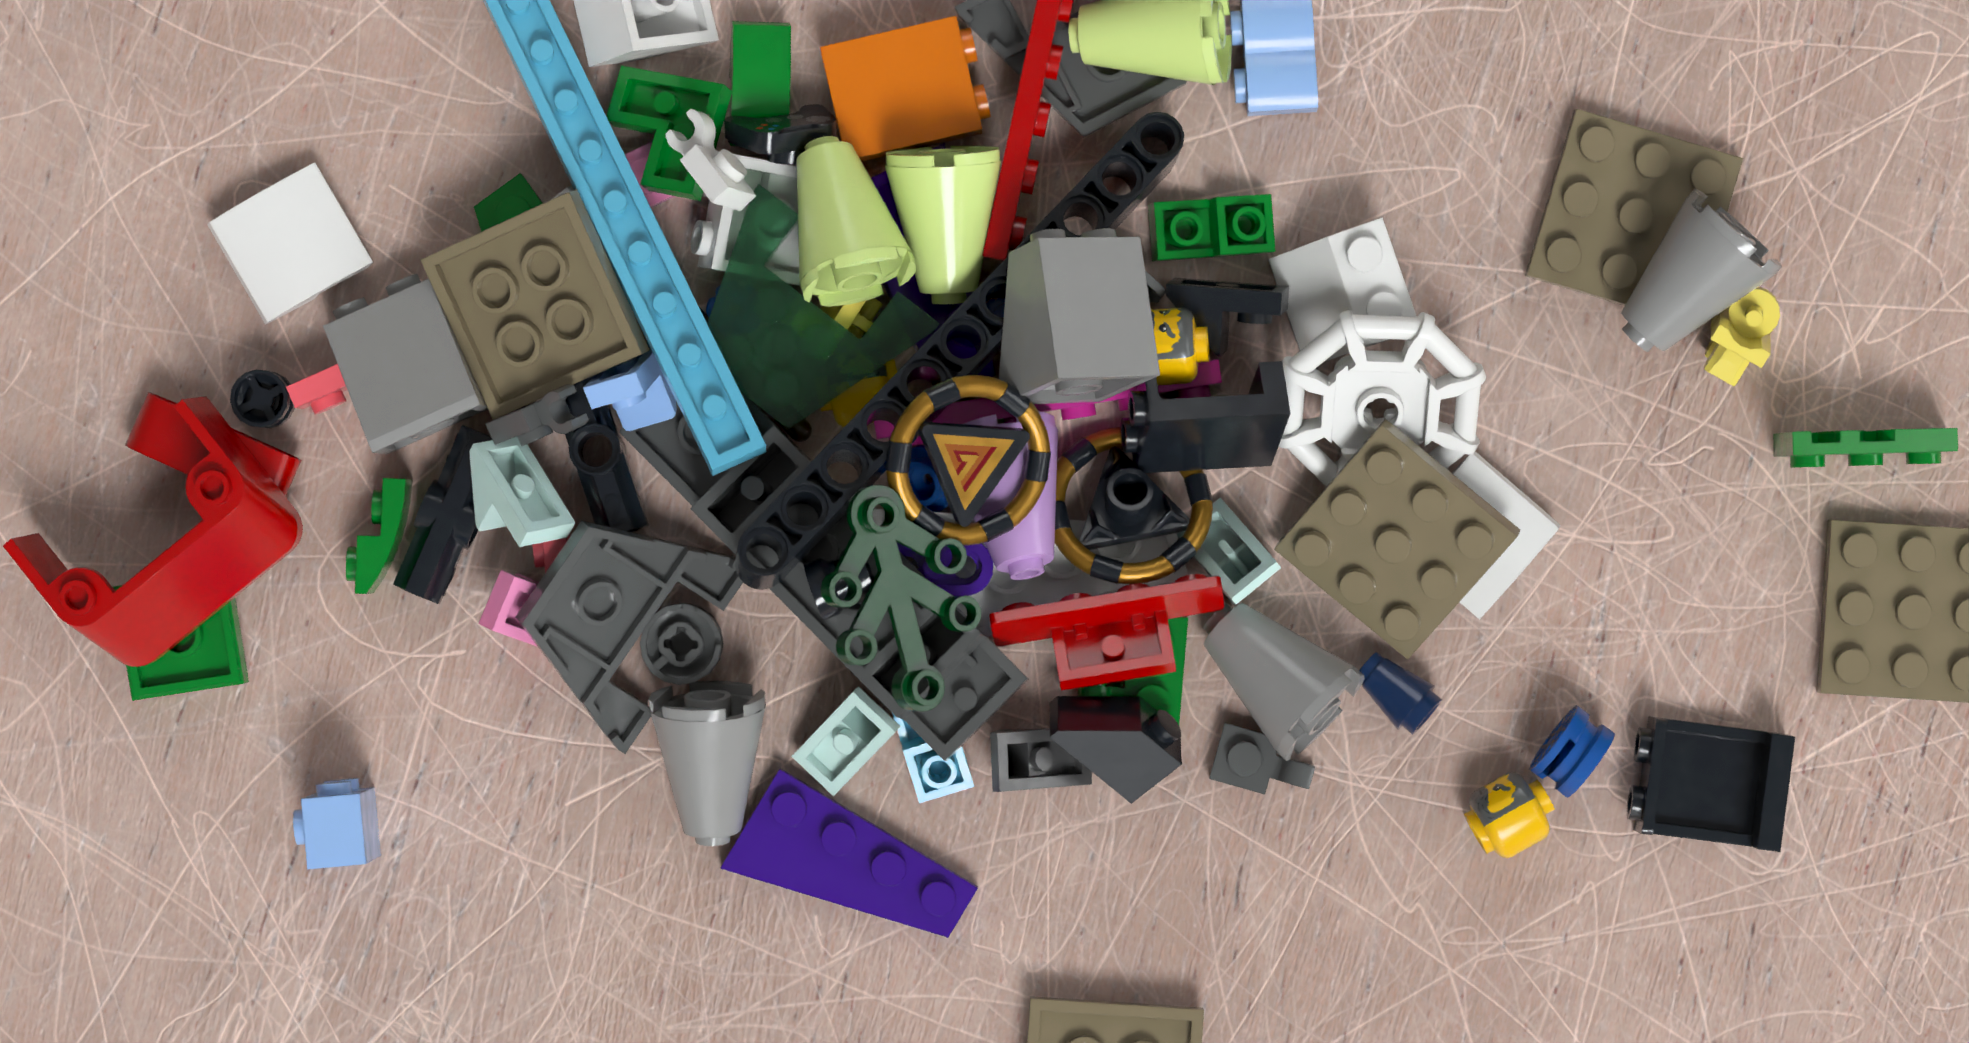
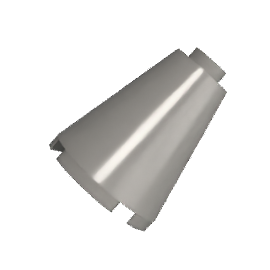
[1621,188,1782,352]
[1203,603,1365,761]
[649,681,766,846]

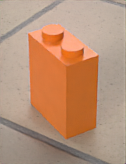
[820,16,991,162]

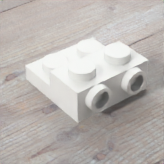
[691,154,800,286]

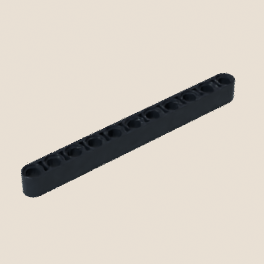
[734,112,1184,590]

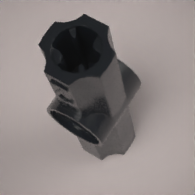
[565,375,649,532]
[393,425,492,604]

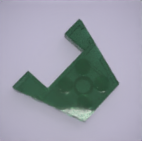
[707,184,941,429]

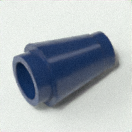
[1359,652,1442,735]

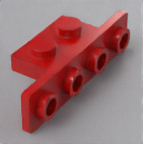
[989,574,1224,691]

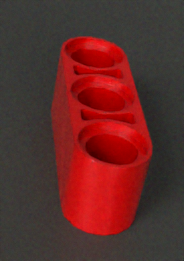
[125,392,302,496]

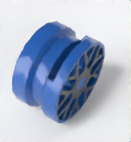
[1529,705,1615,798]

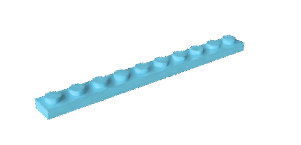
[483,0,766,476]

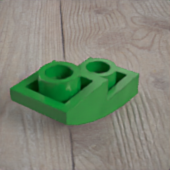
[729,21,791,146]
[1148,194,1276,262]
[346,478,413,594]

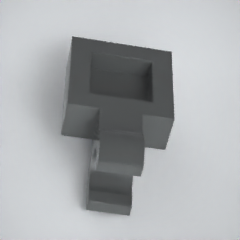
[486,384,589,446]
[1209,723,1315,795]

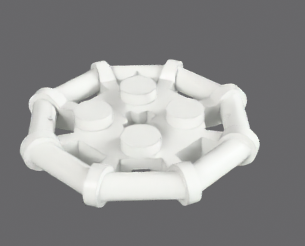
[1278,310,1486,487]

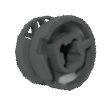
[640,603,724,685]

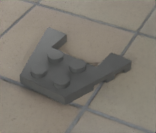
[955,0,1187,138]
[515,520,743,754]

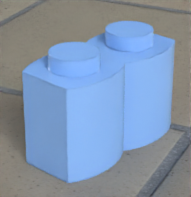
[1230,0,1318,116]

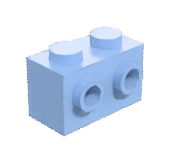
[293,778,381,869]

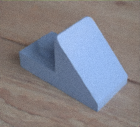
[583,341,677,431]

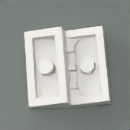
[208,162,373,325]
[1452,452,1561,620]

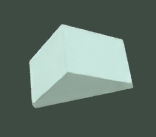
[1177,498,1281,605]

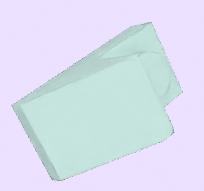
[469,436,575,547]
[791,687,901,796]

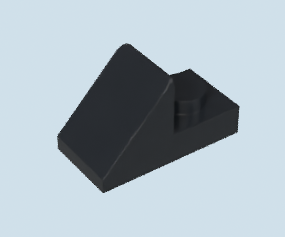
[1166,278,1289,357]

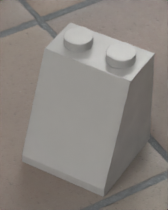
[999,228,1160,404]
[323,274,488,454]

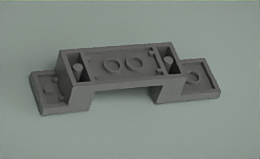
[619,387,1029,761]

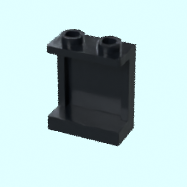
[1120,361,1291,473]
[1627,716,1795,852]

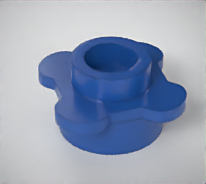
[908,445,948,512]

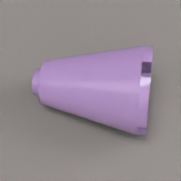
[964,411,1058,580]

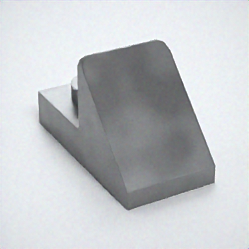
[990,728,1092,792]

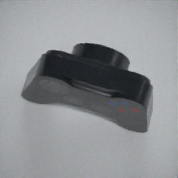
[724,104,838,164]

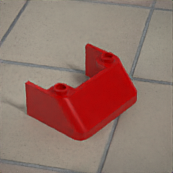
[3,396,303,667]

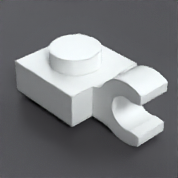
[665,109,757,211]

